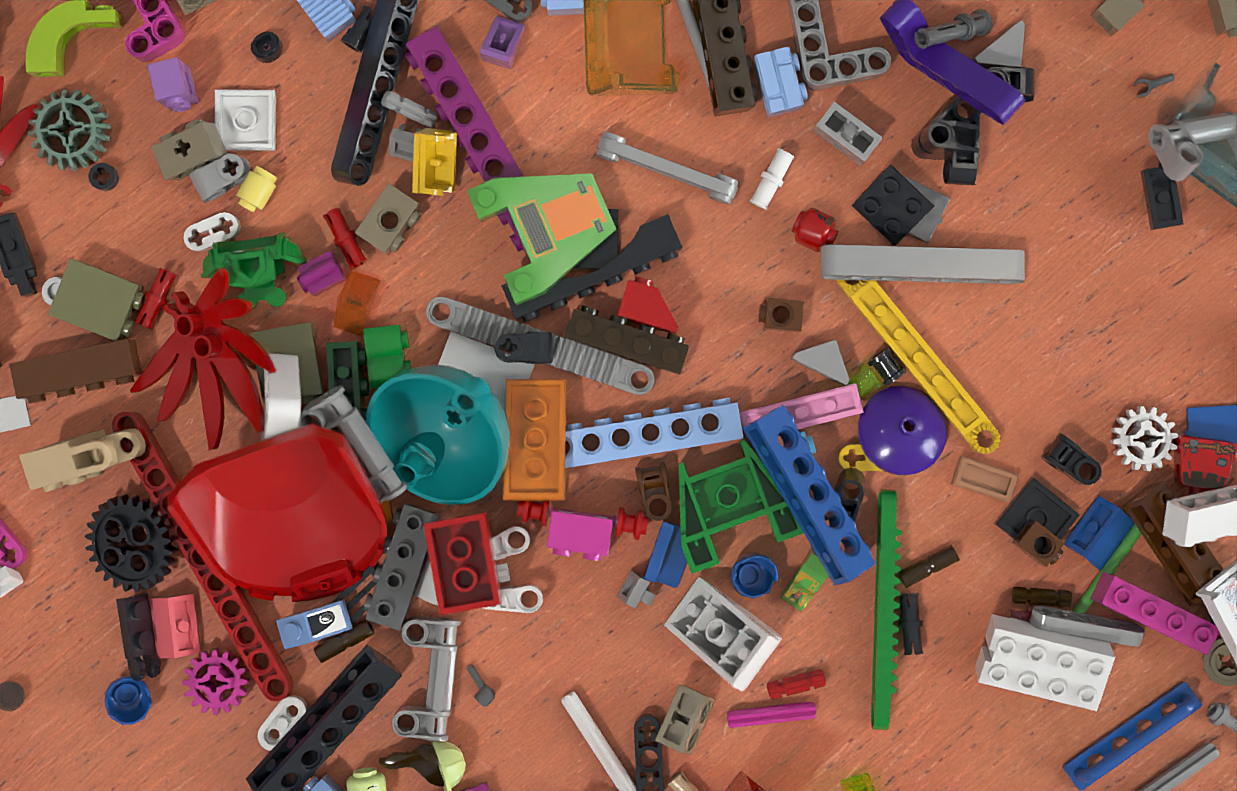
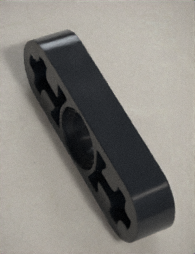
[634,714,664,791]

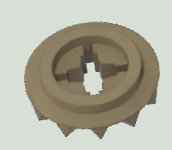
[1202,638,1237,686]

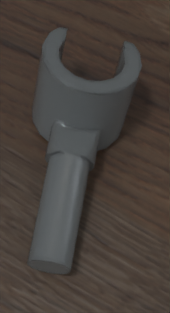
[1133,74,1174,98]
[466,664,495,707]

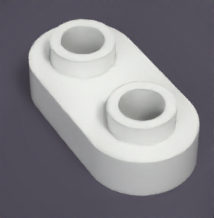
[258,695,308,751]

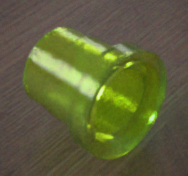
[847,363,884,399]

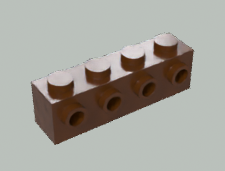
[9,339,142,404]
[1123,480,1223,606]

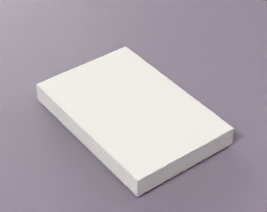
[438,331,535,412]

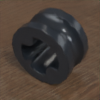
[88,163,119,191]

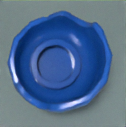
[730,552,779,599]
[104,676,152,725]

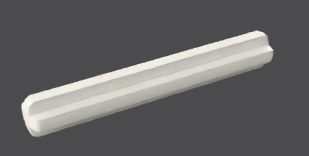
[561,692,637,791]

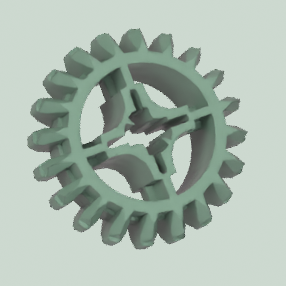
[28,89,111,171]

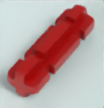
[767,669,826,700]

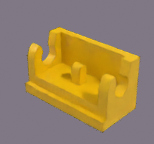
[412,128,457,195]

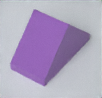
[480,16,525,69]

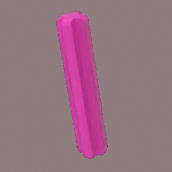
[727,702,816,728]

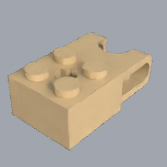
[19,428,145,492]

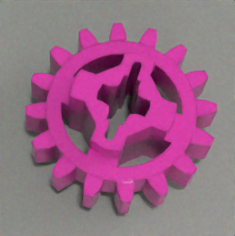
[182,648,250,715]

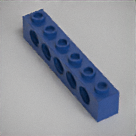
[743,405,876,586]

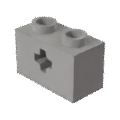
[813,102,883,166]

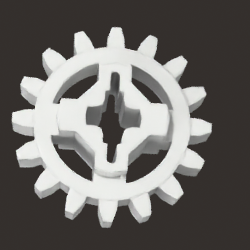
[1110,406,1178,471]

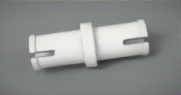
[750,148,795,210]

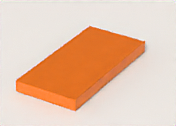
[503,379,567,501]

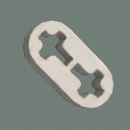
[183,212,241,252]

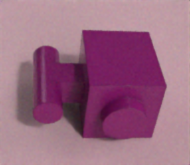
[297,251,347,296]

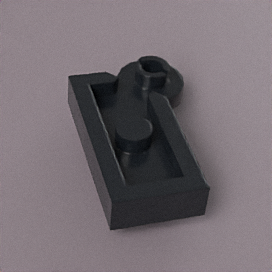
[1140,161,1184,230]

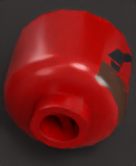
[792,208,839,252]

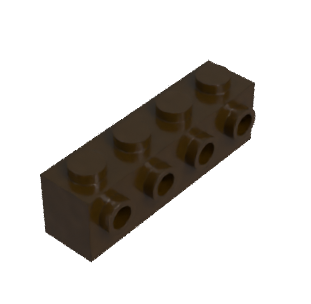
[693,0,758,117]
[565,306,689,375]

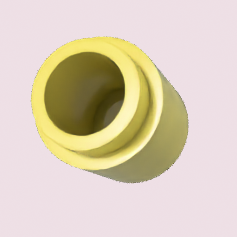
[236,166,277,213]

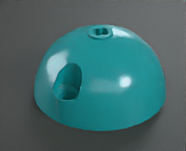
[366,364,510,505]

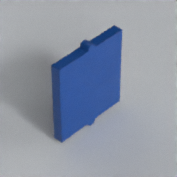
[1184,405,1237,455]

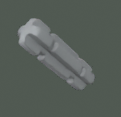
[381,91,438,127]

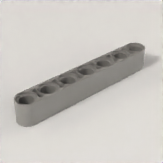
[821,245,1025,284]

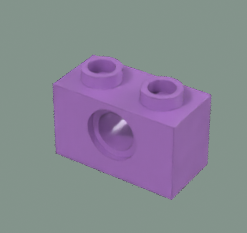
[147,57,199,112]

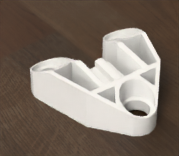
[483,526,543,613]

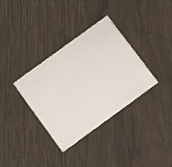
[0,396,31,433]

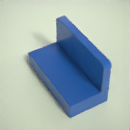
[1064,496,1134,570]
[643,520,687,588]

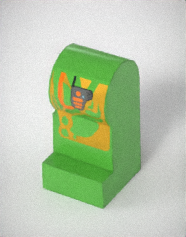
[781,551,829,612]

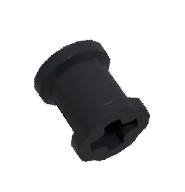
[867,347,907,386]

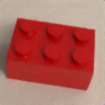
[423,512,503,616]

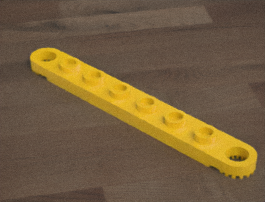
[836,280,1001,454]

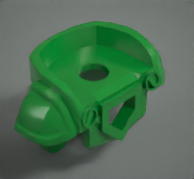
[201,232,307,310]

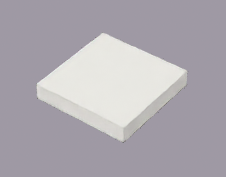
[215,90,276,151]

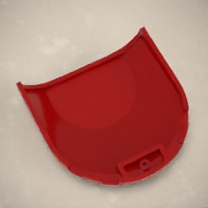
[168,424,387,602]

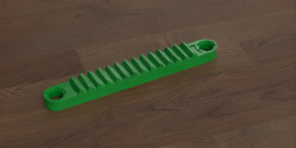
[871,489,902,730]

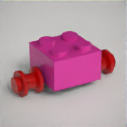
[517,501,648,561]

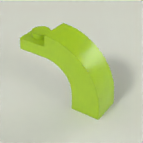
[26,0,123,77]

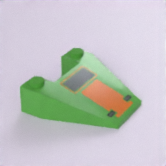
[467,173,616,305]

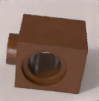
[758,298,804,333]
[1012,519,1065,567]

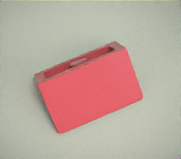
[149,594,200,658]

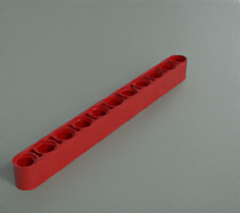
[112,412,294,702]

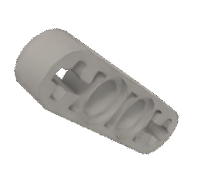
[1029,606,1145,646]

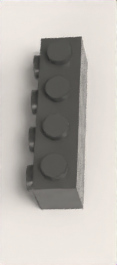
[363,503,441,631]

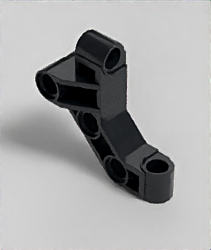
[911,67,1035,185]

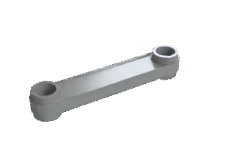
[596,132,739,205]

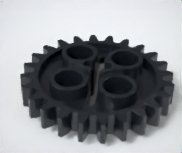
[85,494,178,592]

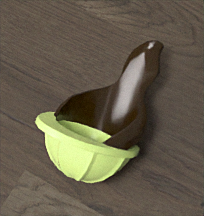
[379,741,466,791]

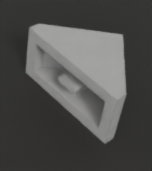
[972,20,1025,69]
[791,340,849,386]

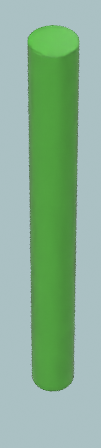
[1072,523,1141,614]

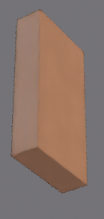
[951,456,1019,503]

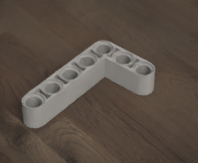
[787,0,891,90]

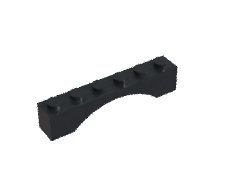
[501,214,682,323]

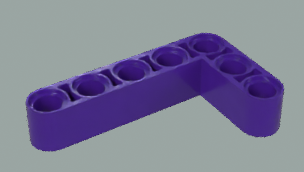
[880,0,1025,125]

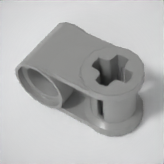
[189,154,251,203]

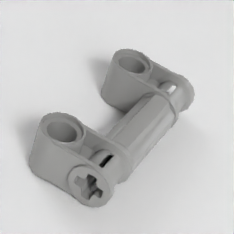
[1148,111,1237,181]
[298,385,407,503]
[392,616,461,742]

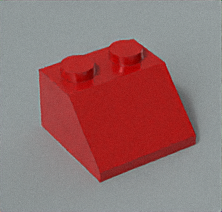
[618,276,678,335]

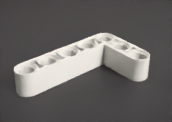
[261,353,301,441]

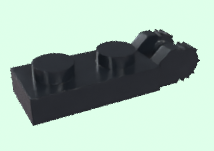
[116,593,161,682]

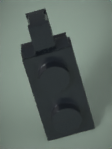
[0,212,38,297]

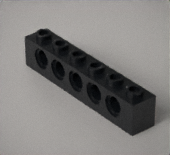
[246,645,402,791]

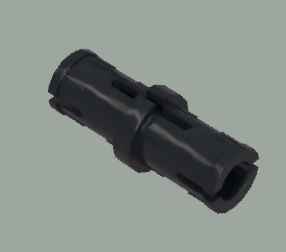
[899,593,923,655]

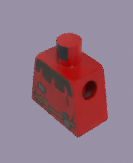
[1173,434,1237,496]

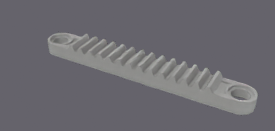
[426,297,655,395]

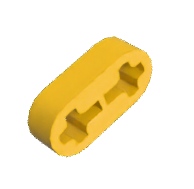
[837,444,883,471]

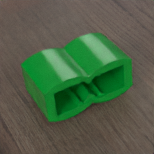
[363,325,412,389]

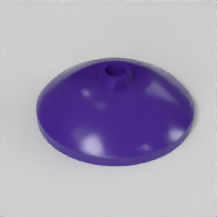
[858,386,947,476]

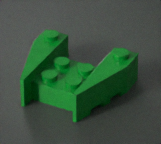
[679,440,804,574]

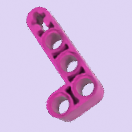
[125,0,185,62]

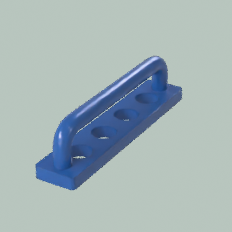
[1062,681,1202,791]

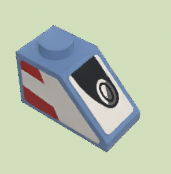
[276,600,352,650]

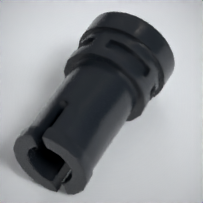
[341,6,374,53]

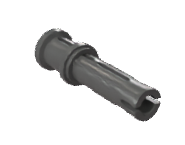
[914,9,993,49]

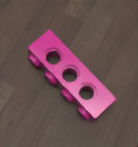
[1090,572,1219,655]

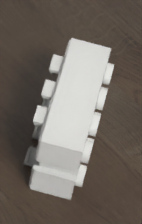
[975,614,1115,711]

